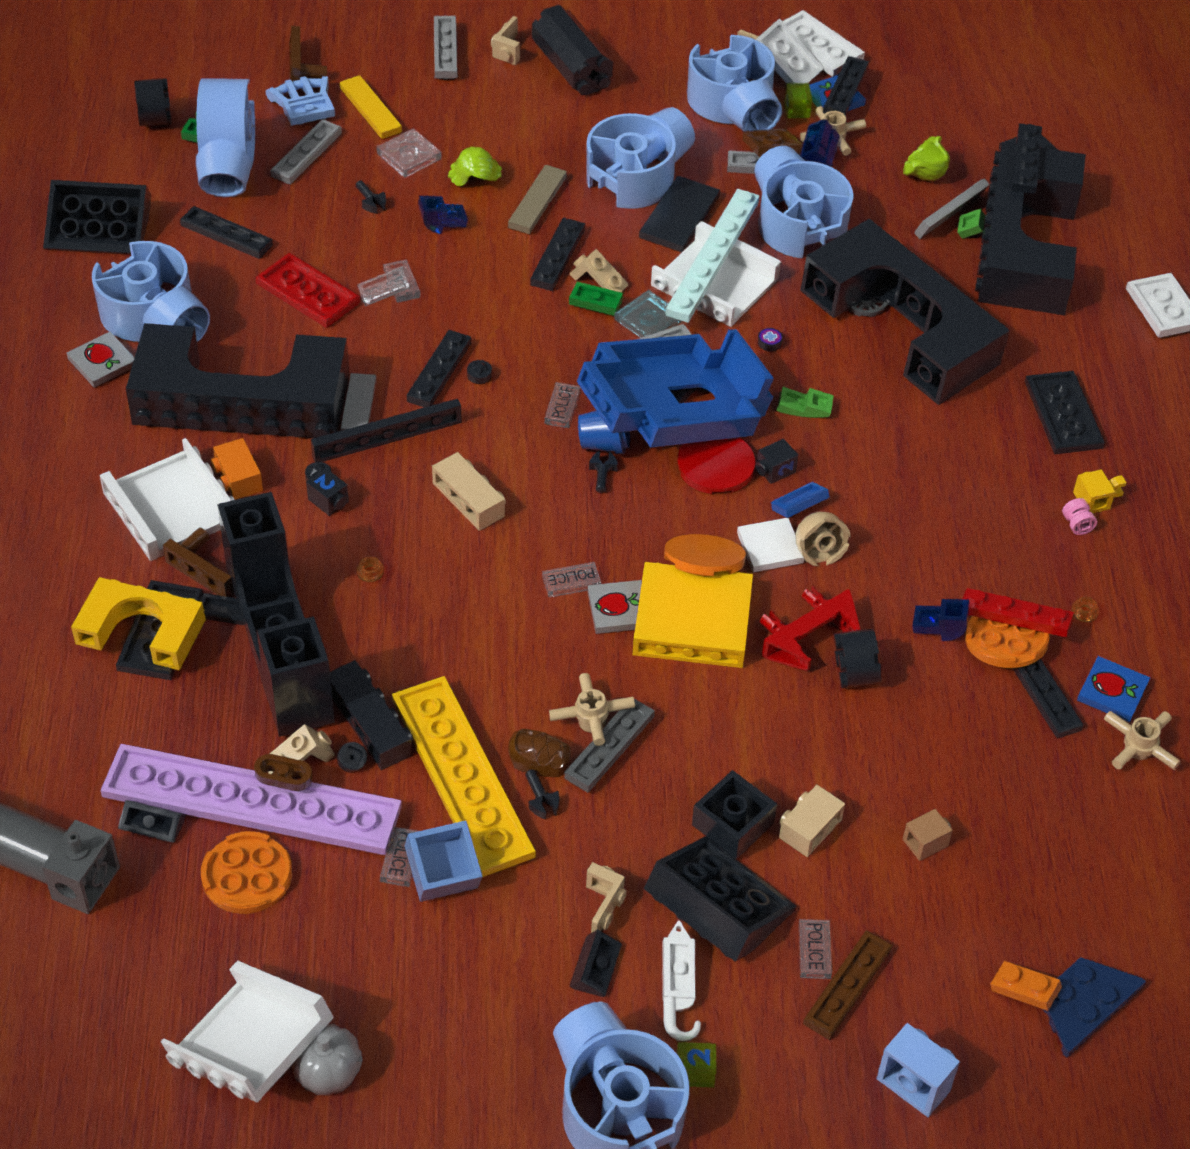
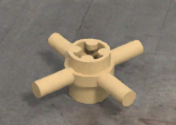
[800,106,866,155]
[549,673,635,746]
[1104,711,1181,770]

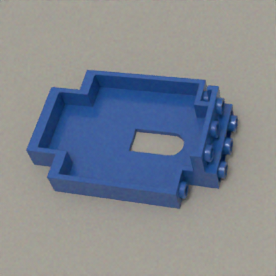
[577,329,774,448]

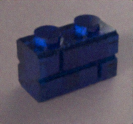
[800,119,840,167]

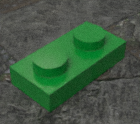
[569,281,623,316]

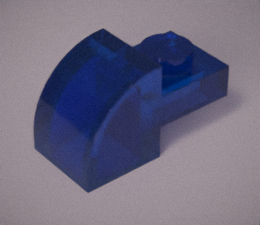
[418,195,468,234]
[912,599,970,641]

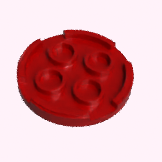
[677,437,755,494]

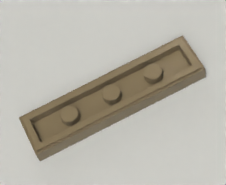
[508,165,567,234]

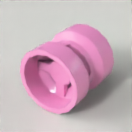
[1062,498,1097,535]

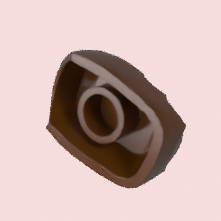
[508,729,571,777]

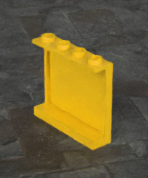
[633,562,753,668]

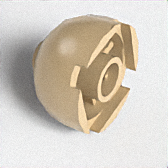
[795,511,851,566]

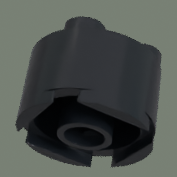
[134,78,172,127]
[834,629,881,688]

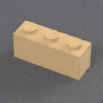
[432,452,506,531]

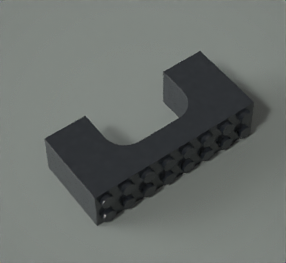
[975,142,1086,316]
[800,219,1010,405]
[126,323,349,438]
[217,492,335,737]

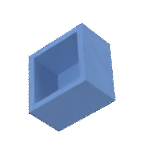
[405,821,482,902]

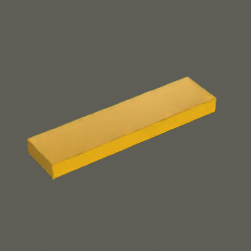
[340,75,402,139]

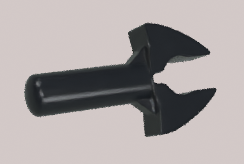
[355,180,386,214]
[589,451,618,493]
[525,769,559,819]

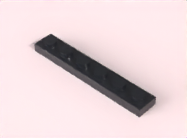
[311,398,462,462]

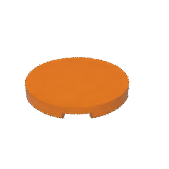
[664,534,746,576]
[965,616,1049,668]
[201,831,292,914]

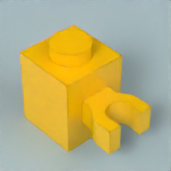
[1073,469,1127,513]

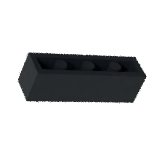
[330,660,413,770]

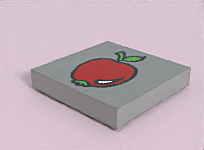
[67,332,135,388]
[587,580,642,634]

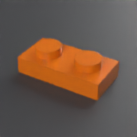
[991,961,1062,1011]

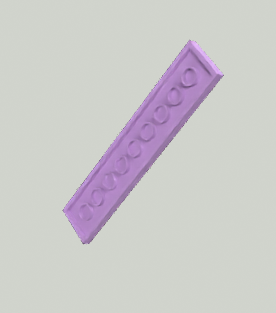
[101,744,402,855]

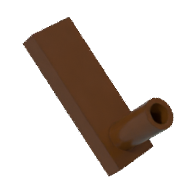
[289,26,327,81]
[163,527,234,597]

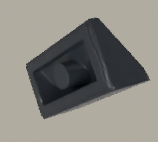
[118,800,186,843]
[570,929,622,997]

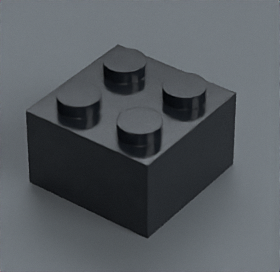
[692,770,777,859]

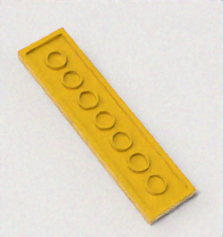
[392,676,535,877]

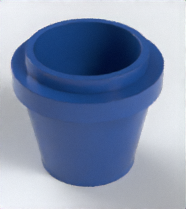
[578,410,630,454]

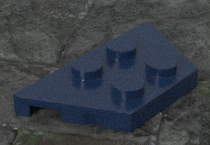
[1043,957,1146,1058]

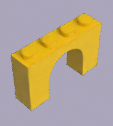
[71,577,206,670]

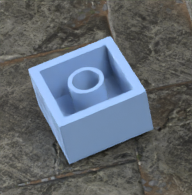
[877,1023,960,1117]

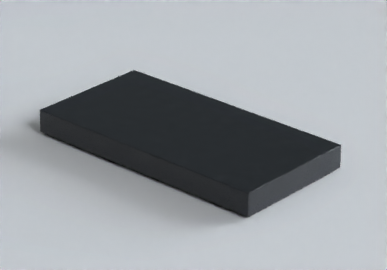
[639,176,720,252]
[1025,370,1105,455]
[116,580,204,680]

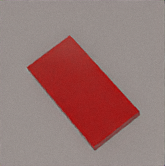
[255,252,360,328]

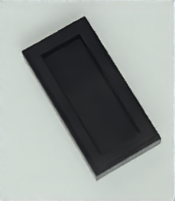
[200,593,244,625]

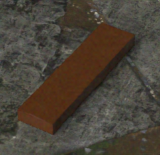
[803,930,893,1040]

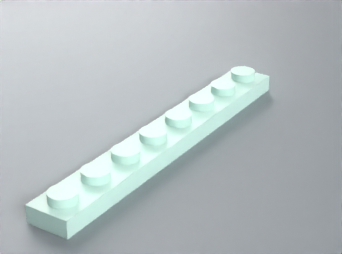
[665,189,760,323]

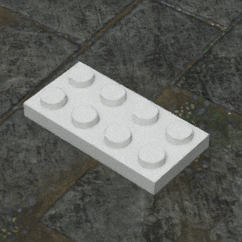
[783,10,865,77]

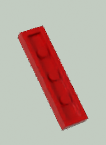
[959,588,1074,638]

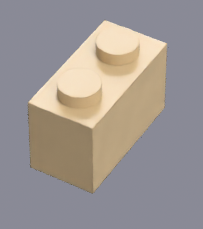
[779,785,845,857]

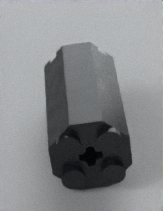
[532,4,613,95]

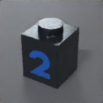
[756,438,799,484]
[306,468,349,516]

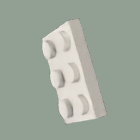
[756,18,824,94]
[1126,273,1190,338]

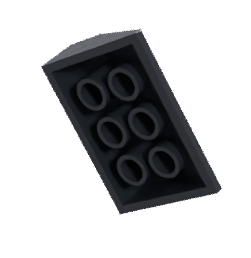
[43,180,152,255]
[644,836,797,962]

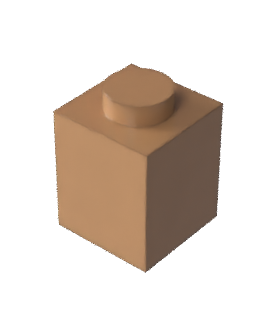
[903,809,953,861]

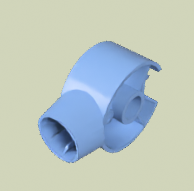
[687,35,782,131]
[196,78,255,197]
[586,107,695,209]
[754,146,853,258]
[92,241,210,342]
[553,1002,689,1149]

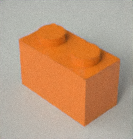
[211,438,263,500]

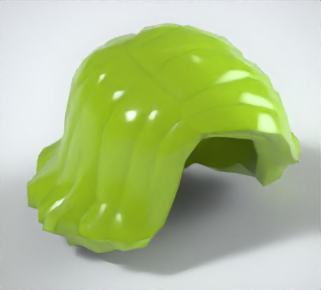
[903,136,950,182]
[448,147,502,187]

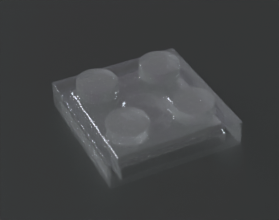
[377,128,442,177]

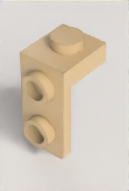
[491,16,520,65]
[569,249,628,292]
[268,724,335,774]
[586,862,627,933]

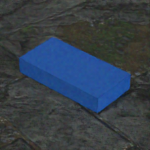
[771,482,830,518]

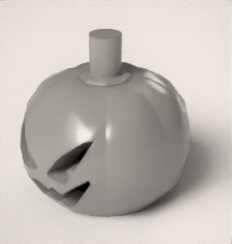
[291,1024,362,1095]

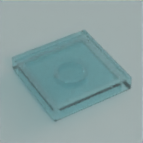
[614,290,682,338]

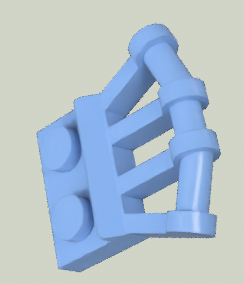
[266,76,335,126]

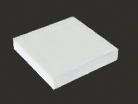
[737,518,804,572]

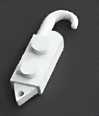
[662,921,701,1042]

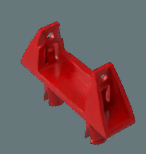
[760,585,861,671]

